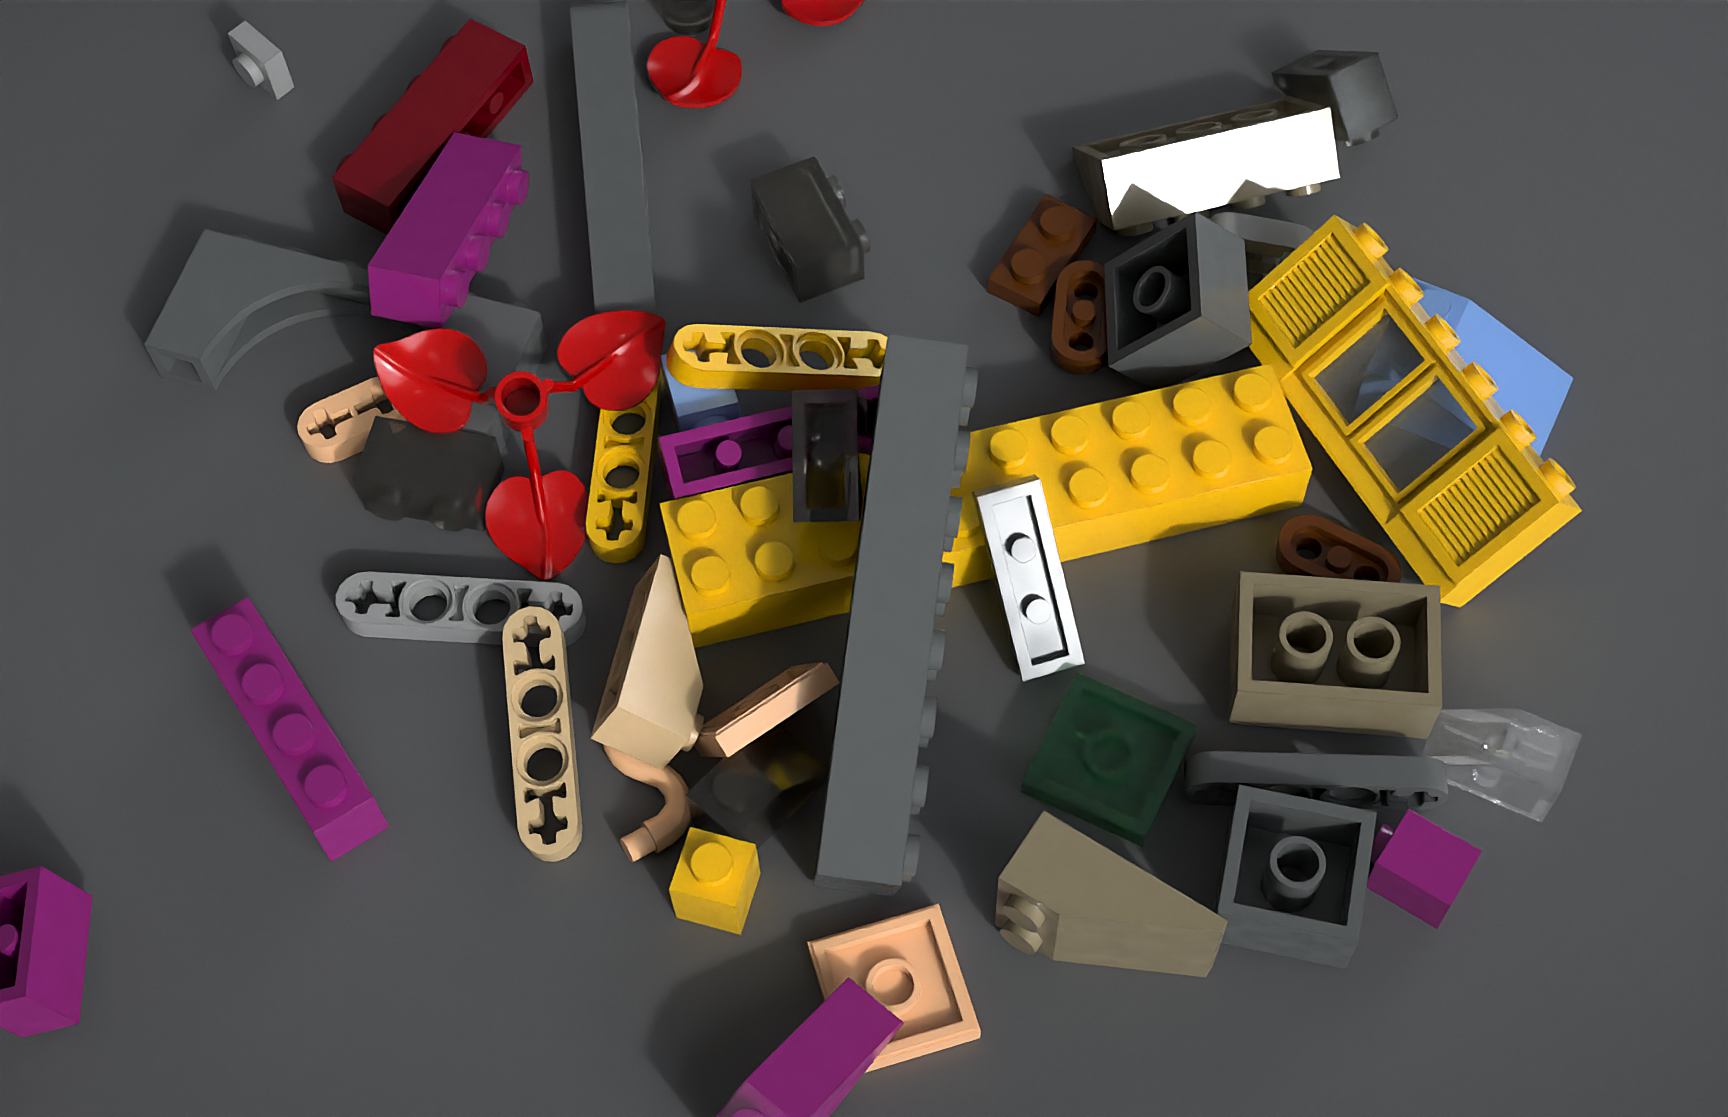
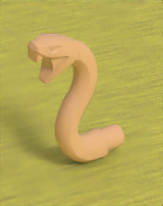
[603,744,693,863]

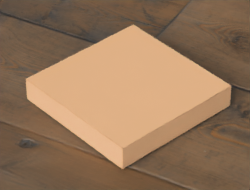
[694,662,840,757]
[807,903,981,1073]

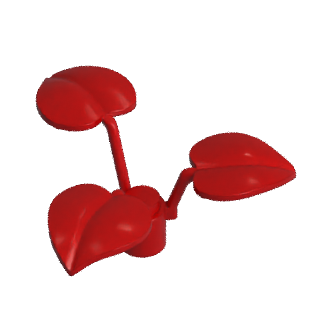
[647,0,865,109]
[373,310,666,581]

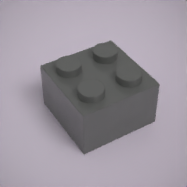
[1104,211,1252,390]
[1213,785,1377,969]

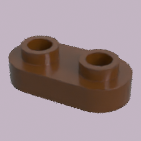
[1050,260,1108,374]
[1275,514,1401,583]

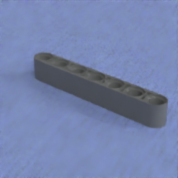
[570,1,659,315]

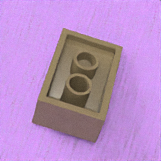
[995,810,1228,977]

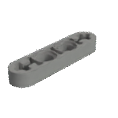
[335,571,586,647]

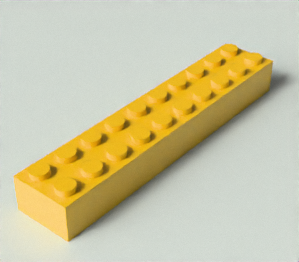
[659,363,1313,648]

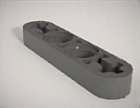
[1184,751,1448,810]

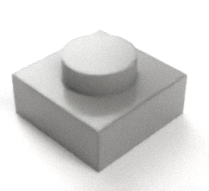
[228,20,294,100]

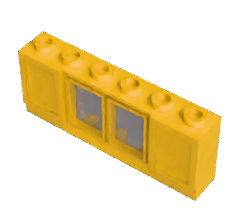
[1248,215,1582,608]

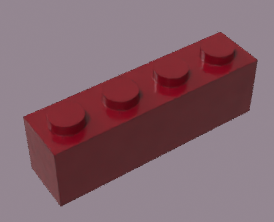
[332,19,534,235]

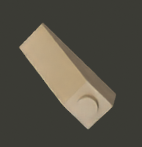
[590,554,704,770]

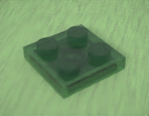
[1021,672,1198,847]

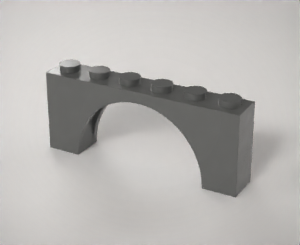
[144,229,548,464]

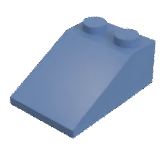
[1355,277,1573,456]

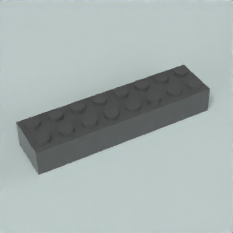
[813,333,978,897]

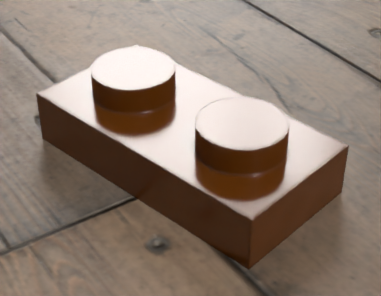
[987,194,1097,317]

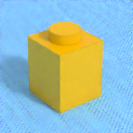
[669,827,761,935]

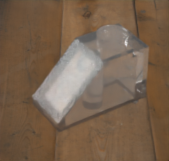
[1421,708,1582,822]

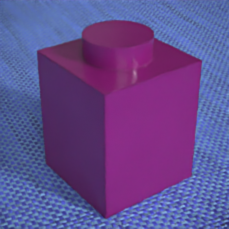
[1367,808,1482,929]

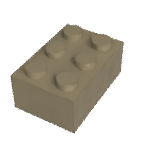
[1228,571,1442,739]

